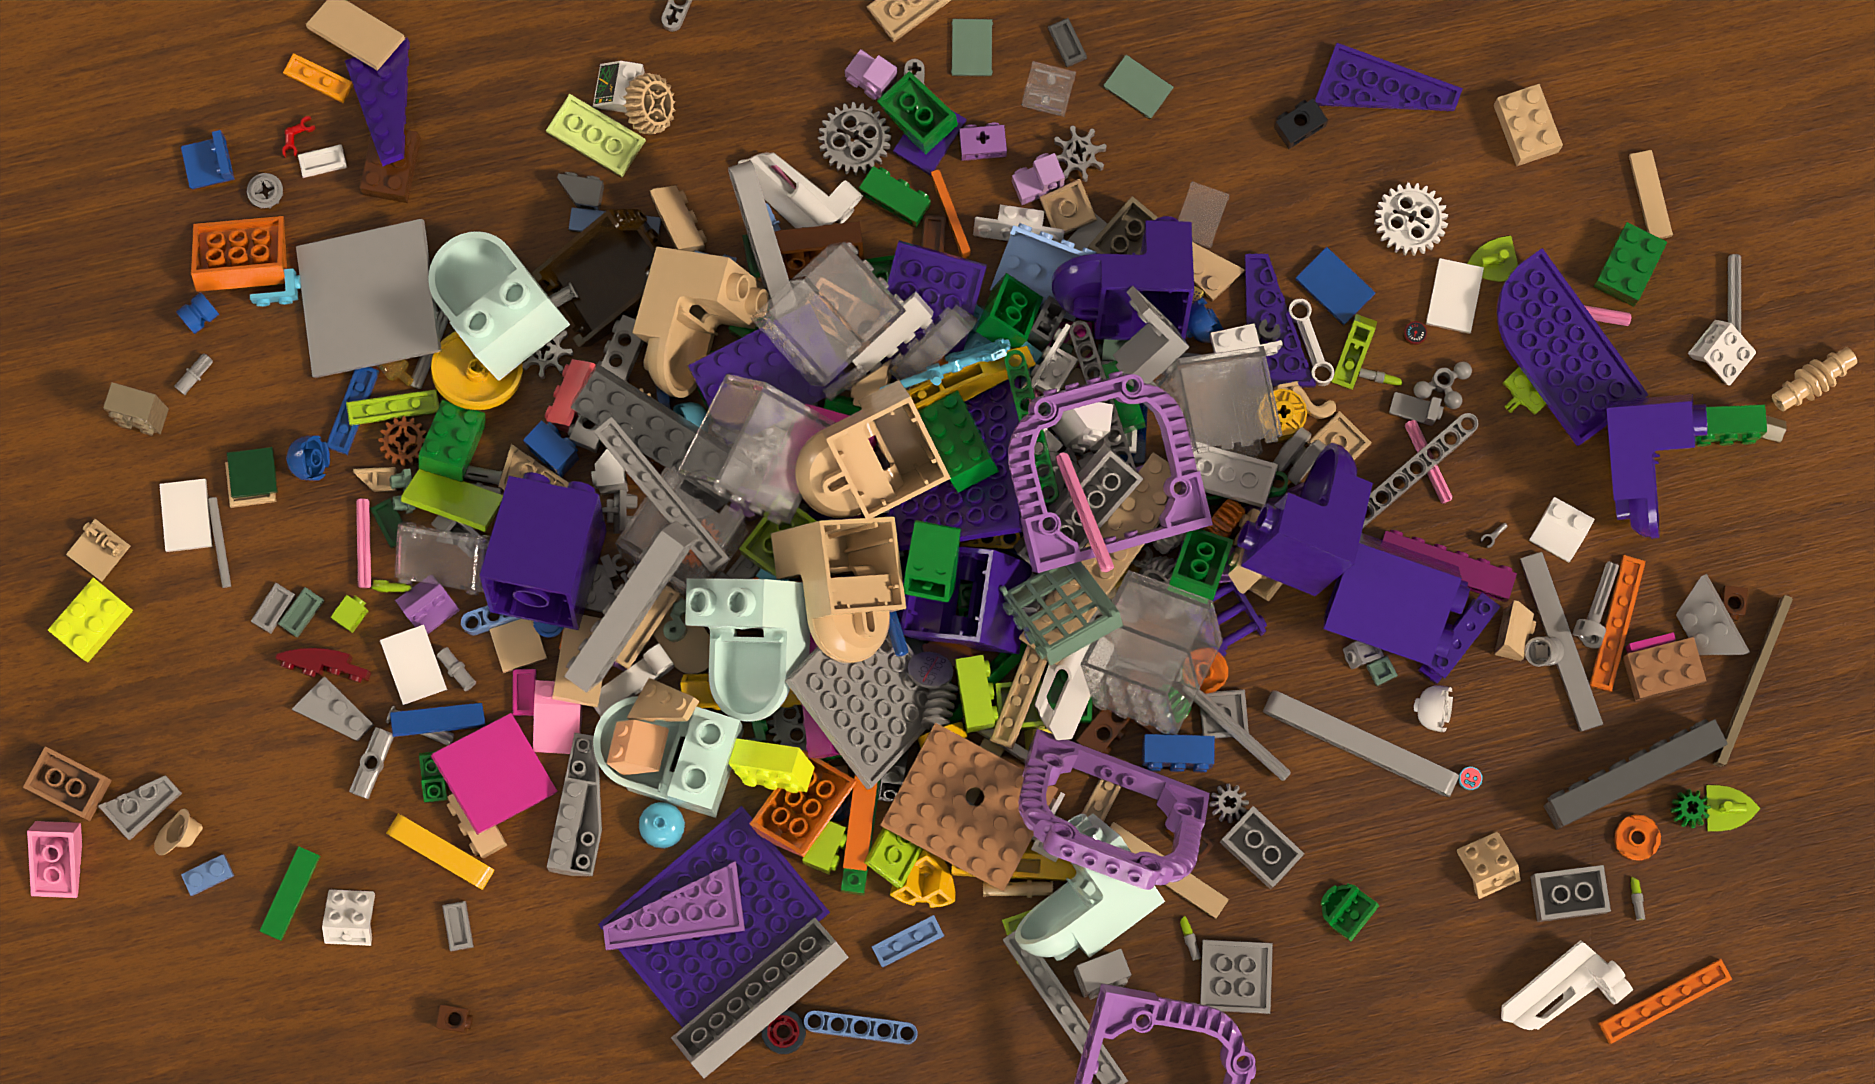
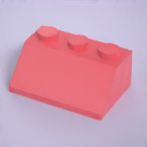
[545,359,596,433]

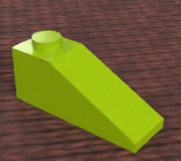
[1331,314,1377,390]

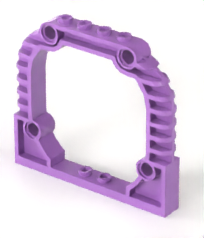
[1008,371,1213,573]
[1018,729,1210,890]
[1074,984,1256,1084]

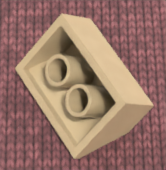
[650,186,707,252]
[1228,508,1262,594]

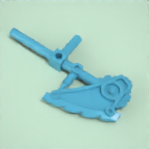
[880,338,1011,389]

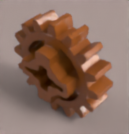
[378,416,428,466]

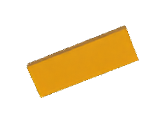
[283,53,353,103]

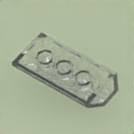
[889,305,978,390]

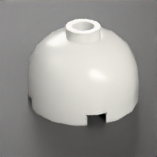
[1414,685,1453,732]

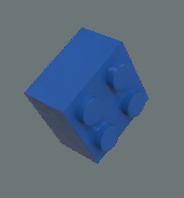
[523,420,579,478]

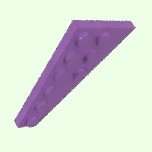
[603,861,745,950]

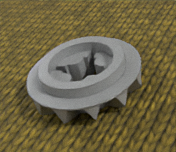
[247,173,283,209]

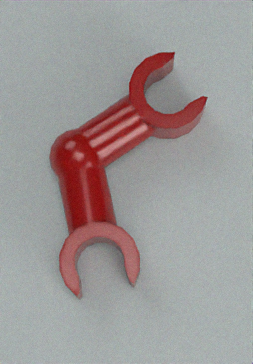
[282,116,315,158]

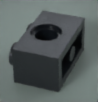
[1274,99,1328,149]

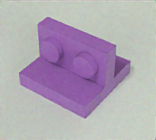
[395,573,460,634]

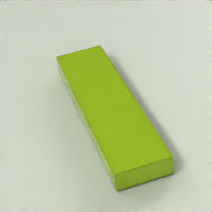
[346,389,439,426]

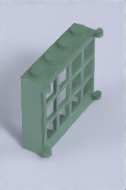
[999,561,1123,666]

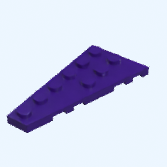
[345,37,410,166]
[1315,43,1463,111]
[1245,254,1316,388]

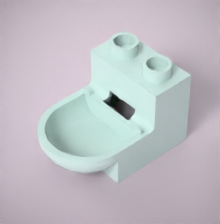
[428,232,570,381]
[685,578,810,721]
[593,696,744,818]
[1015,814,1165,961]

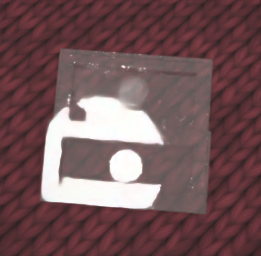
[1021,61,1076,117]

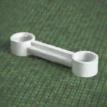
[1288,299,1334,386]

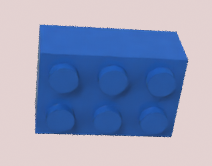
[1142,734,1215,773]

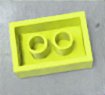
[48,577,133,663]
[728,738,815,793]

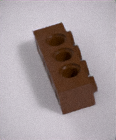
[1076,670,1156,755]

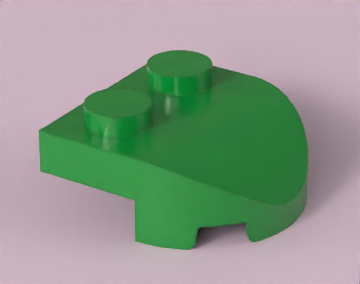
[1321,883,1379,942]

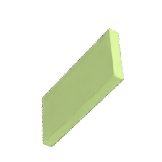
[546,94,646,177]

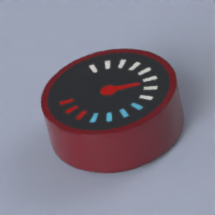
[1404,321,1427,345]

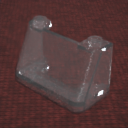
[394,522,491,595]

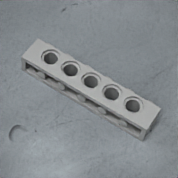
[568,315,644,453]

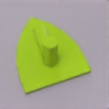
[1467,236,1518,282]
[1706,785,1760,831]

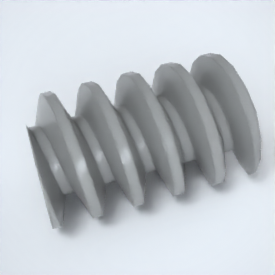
[921,683,959,730]

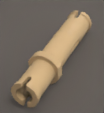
[983,879,1053,898]

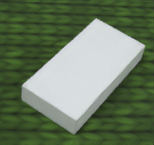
[298,145,347,178]

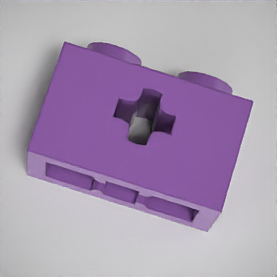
[959,123,1007,161]

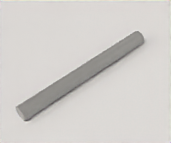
[208,497,231,588]

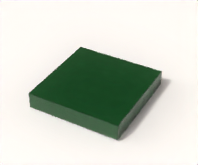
[227,447,278,499]

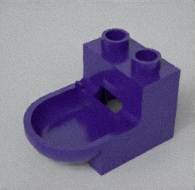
[1052,216,1194,340]
[1606,394,1708,539]
[1237,443,1373,596]
[896,547,1032,654]

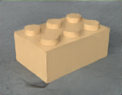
[1494,84,1563,166]

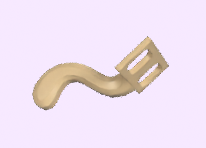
[1261,381,1336,419]

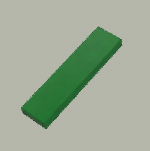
[260,846,321,941]

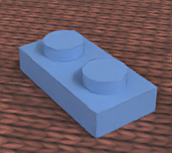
[181,854,234,896]

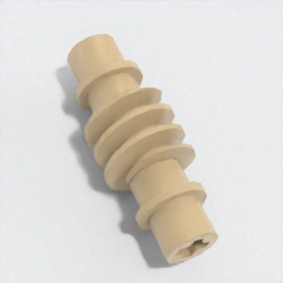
[1772,347,1857,411]

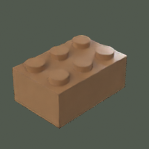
[1623,637,1706,702]
[23,746,112,821]

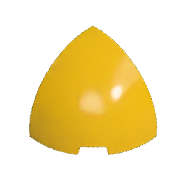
[890,849,955,908]

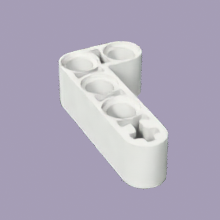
[594,644,674,717]

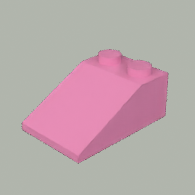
[533,680,583,754]
[27,821,82,898]

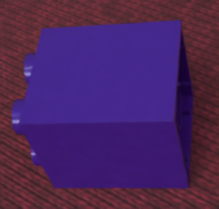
[479,472,607,630]
[1324,533,1470,666]

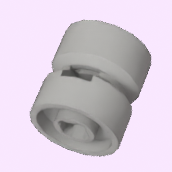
[1525,636,1564,667]

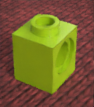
[331,595,368,633]

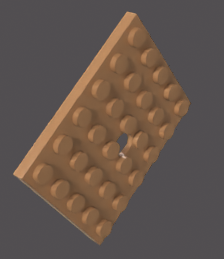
[880,723,1058,892]

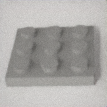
[1200,940,1273,1014]

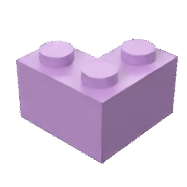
[845,49,897,100]
[1012,153,1065,205]

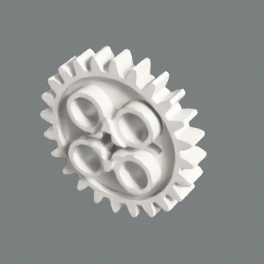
[1374,183,1448,256]

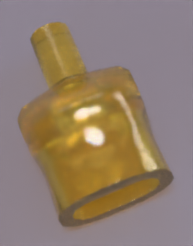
[376,359,414,386]

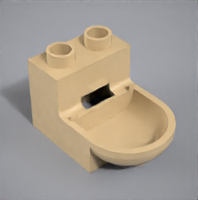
[632,247,769,398]
[795,380,951,520]
[771,517,906,663]

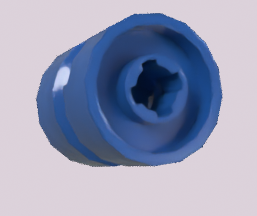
[176,292,219,334]

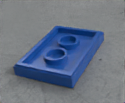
[1295,247,1375,326]

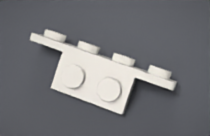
[973,205,1064,243]
[1021,323,1078,405]
[1192,324,1283,370]

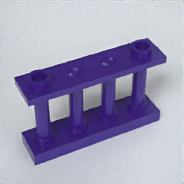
[1186,581,1267,657]
[1418,592,1501,684]

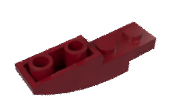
[275,648,371,683]

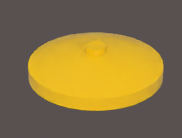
[431,332,523,410]

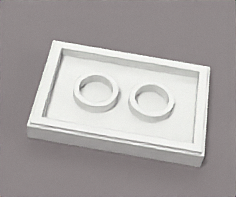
[1426,258,1484,334]
[160,479,212,552]
[380,625,447,705]

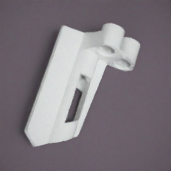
[738,152,863,229]
[1035,638,1112,740]
[1501,940,1633,1030]

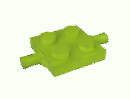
[1503,367,1546,415]

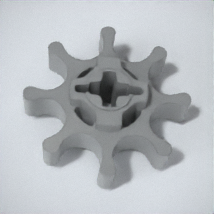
[1054,126,1106,182]
[522,330,573,379]

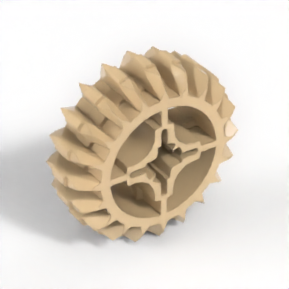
[623,73,676,134]

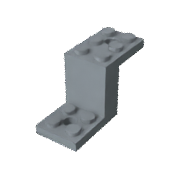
[1113,286,1189,388]

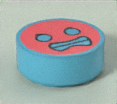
[1458,767,1482,790]

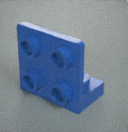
[181,130,235,189]

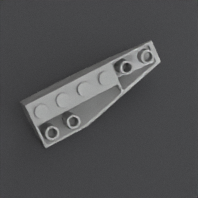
[547,733,602,876]

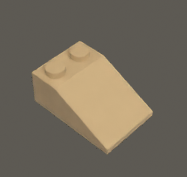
[1494,600,1536,661]

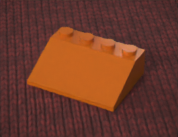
[191,216,287,292]
[750,749,857,857]

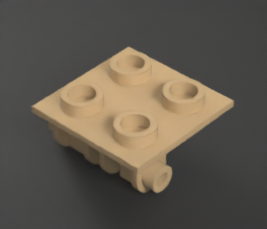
[66,519,131,582]

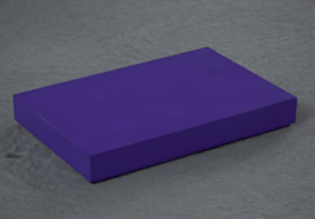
[893,111,967,176]

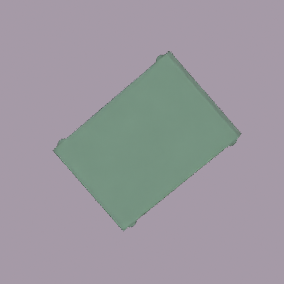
[951,19,993,76]
[1103,55,1174,119]

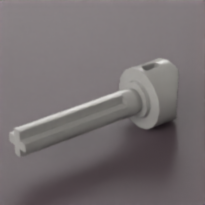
[1572,562,1619,648]

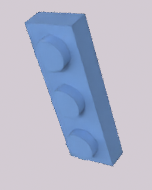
[872,915,944,968]

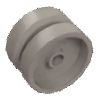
[1273,427,1326,485]

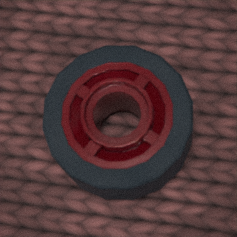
[762,1010,806,1054]

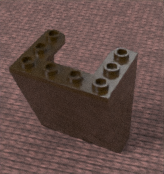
[531,209,666,347]

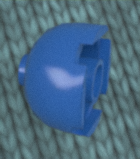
[1186,297,1223,343]
[286,436,330,481]

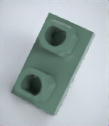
[389,469,416,514]

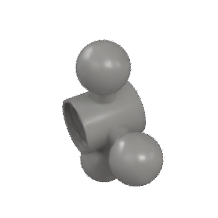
[1414,361,1472,409]

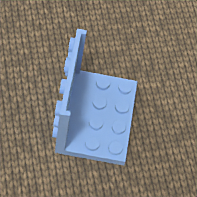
[990,223,1096,322]

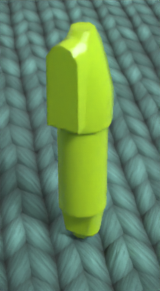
[371,580,412,593]

